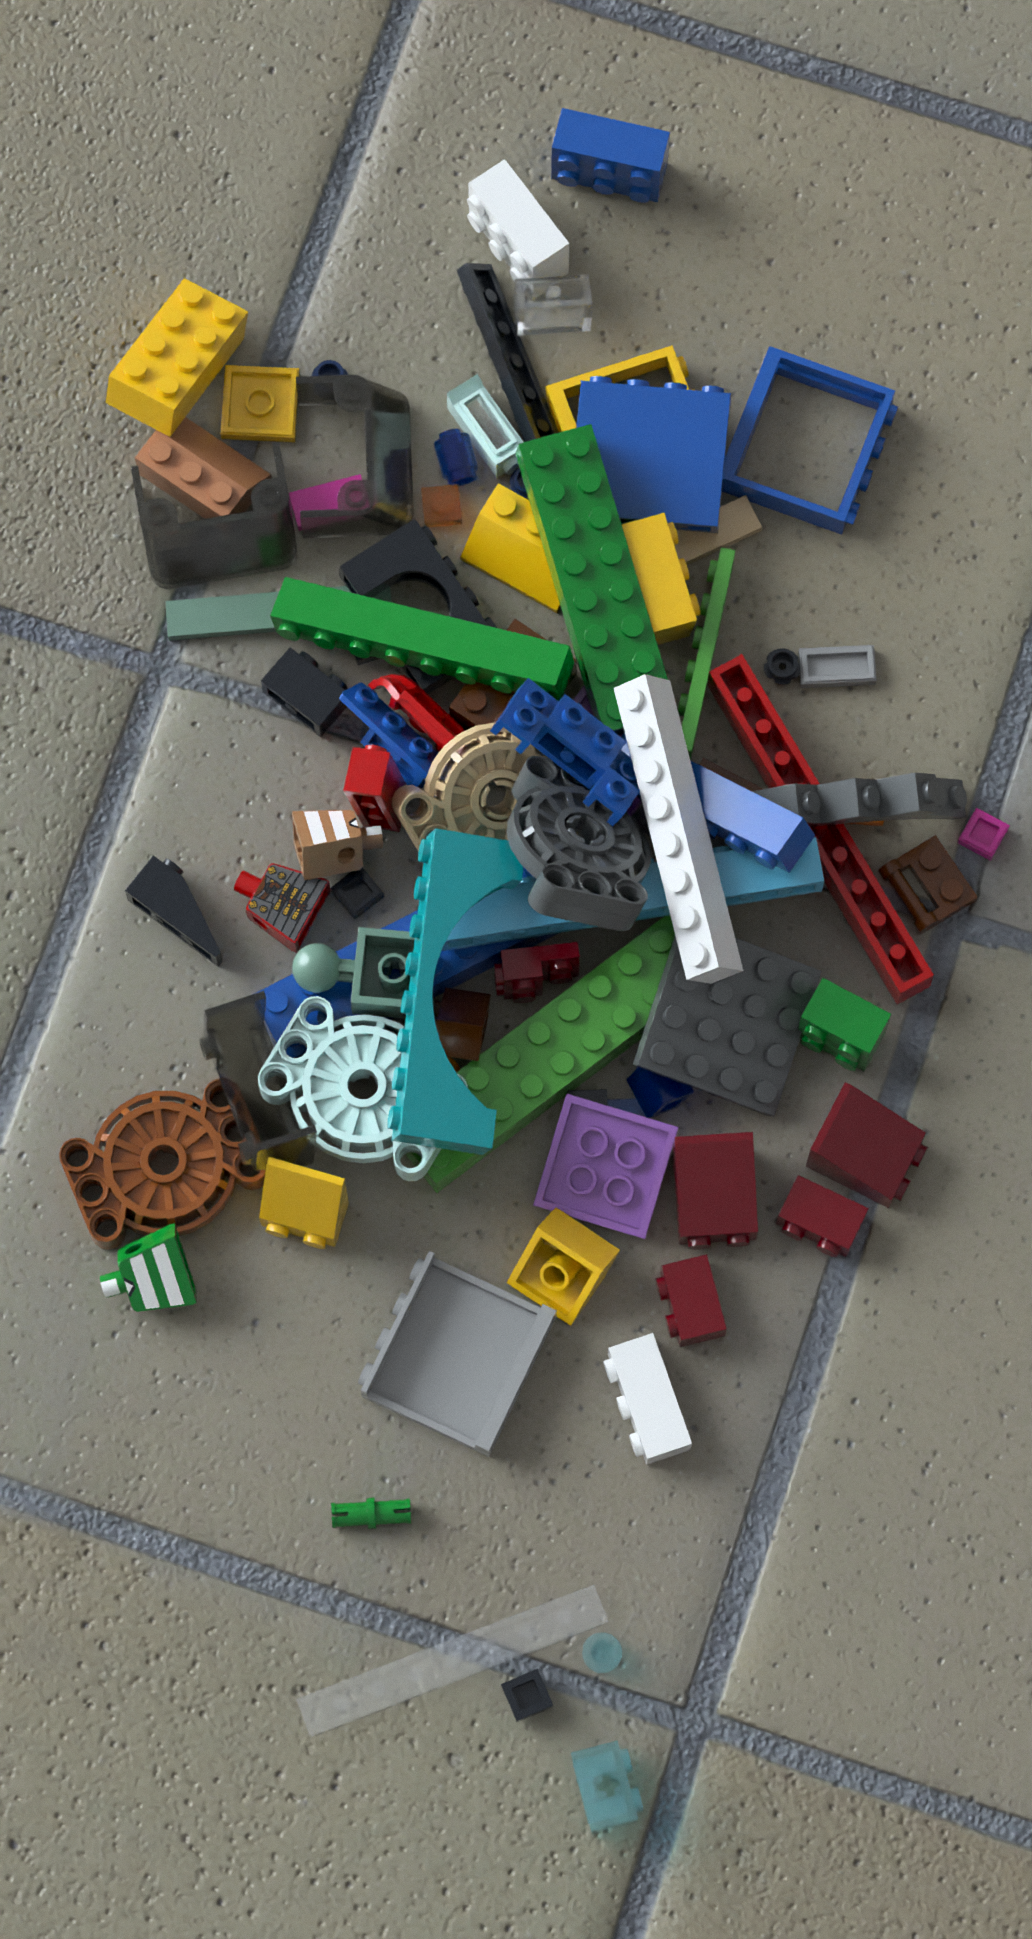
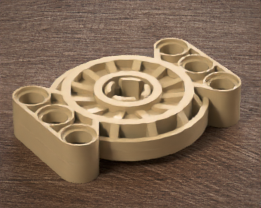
[392,723,548,852]

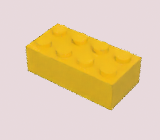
[106,278,248,437]

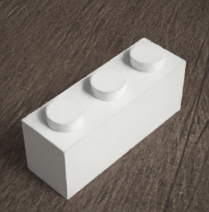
[603,1333,692,1465]

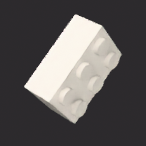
[467,159,569,297]

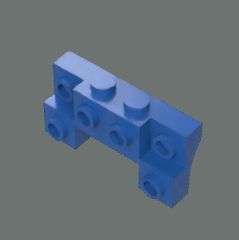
[490,678,640,827]

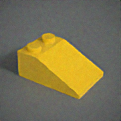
[259,1157,349,1249]

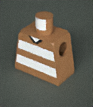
[292,810,383,880]

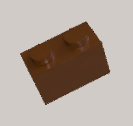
[433,987,491,1061]

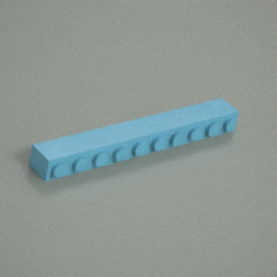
[442,837,824,951]

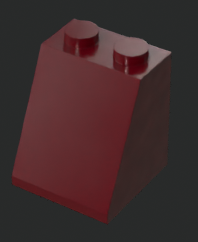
[806,1082,928,1208]
[672,1132,758,1250]

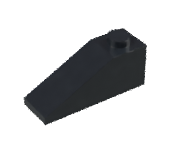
[125,855,223,967]

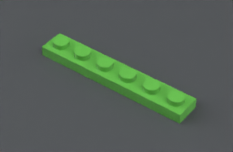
[678,547,736,760]

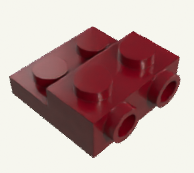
[494,942,580,1003]

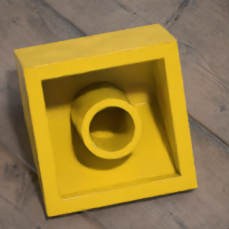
[506,1207,620,1326]

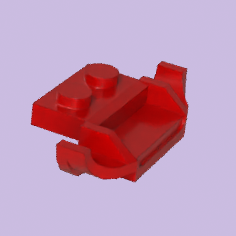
[368,674,465,752]

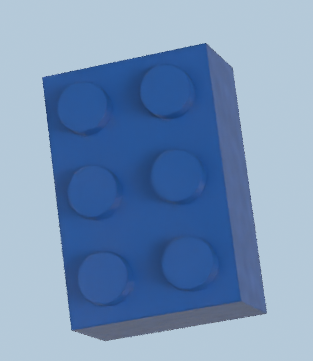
[551,108,670,203]

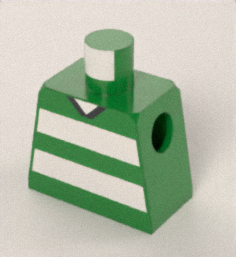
[100,1223,197,1312]

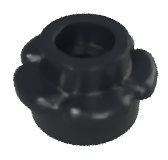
[764,648,800,685]

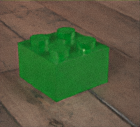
[798,978,891,1072]

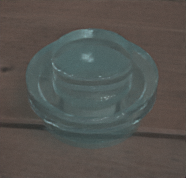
[582,1632,622,1673]

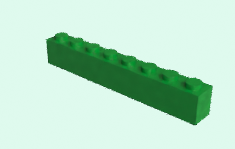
[270,577,574,701]

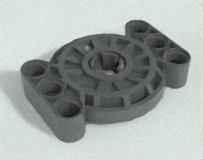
[507,756,651,931]

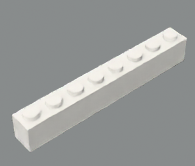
[614,674,743,984]

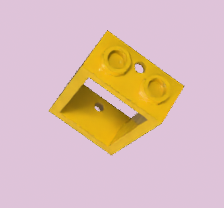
[546,345,695,432]

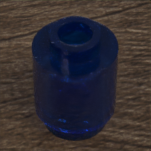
[433,428,478,487]

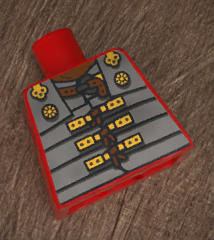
[233,863,331,953]

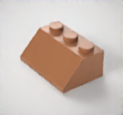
[135,417,272,534]

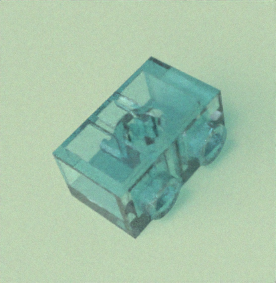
[570,1740,644,1835]

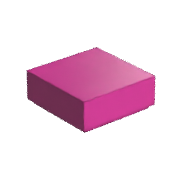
[957,808,1010,861]

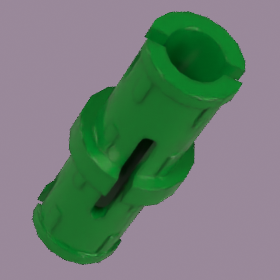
[331,1498,411,1529]

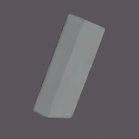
[798,645,877,688]

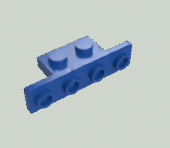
[339,682,438,789]

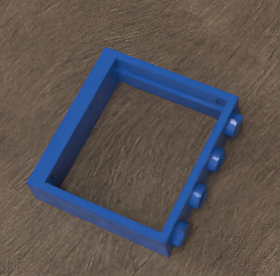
[722,346,898,535]

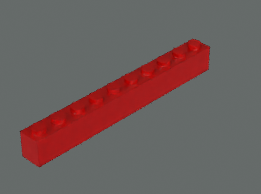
[707,654,934,1005]

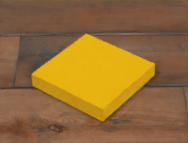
[220,365,300,442]

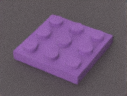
[533,1093,679,1239]

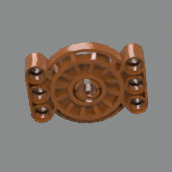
[59,1078,267,1250]

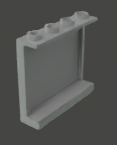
[358,1251,557,1457]

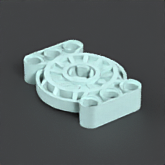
[258,996,468,1181]

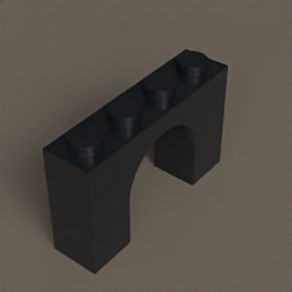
[339,519,497,694]

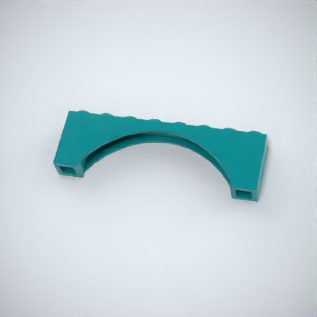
[387,828,523,1155]

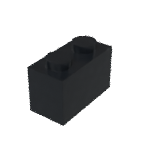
[261,647,348,737]

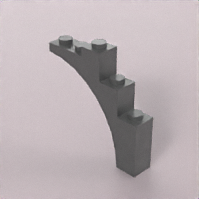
[752,772,967,827]

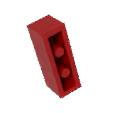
[343,745,407,832]

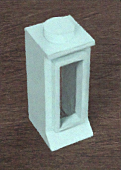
[447,374,523,478]

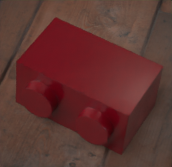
[776,1175,869,1257]
[655,1254,727,1347]

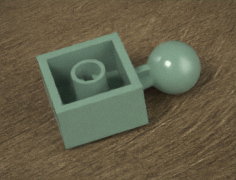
[292,927,434,1019]

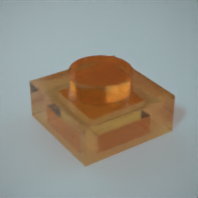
[421,484,462,527]

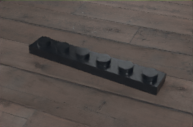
[456,263,559,442]

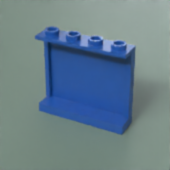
[576,376,731,533]

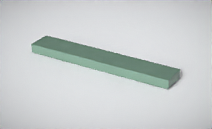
[165,586,392,641]

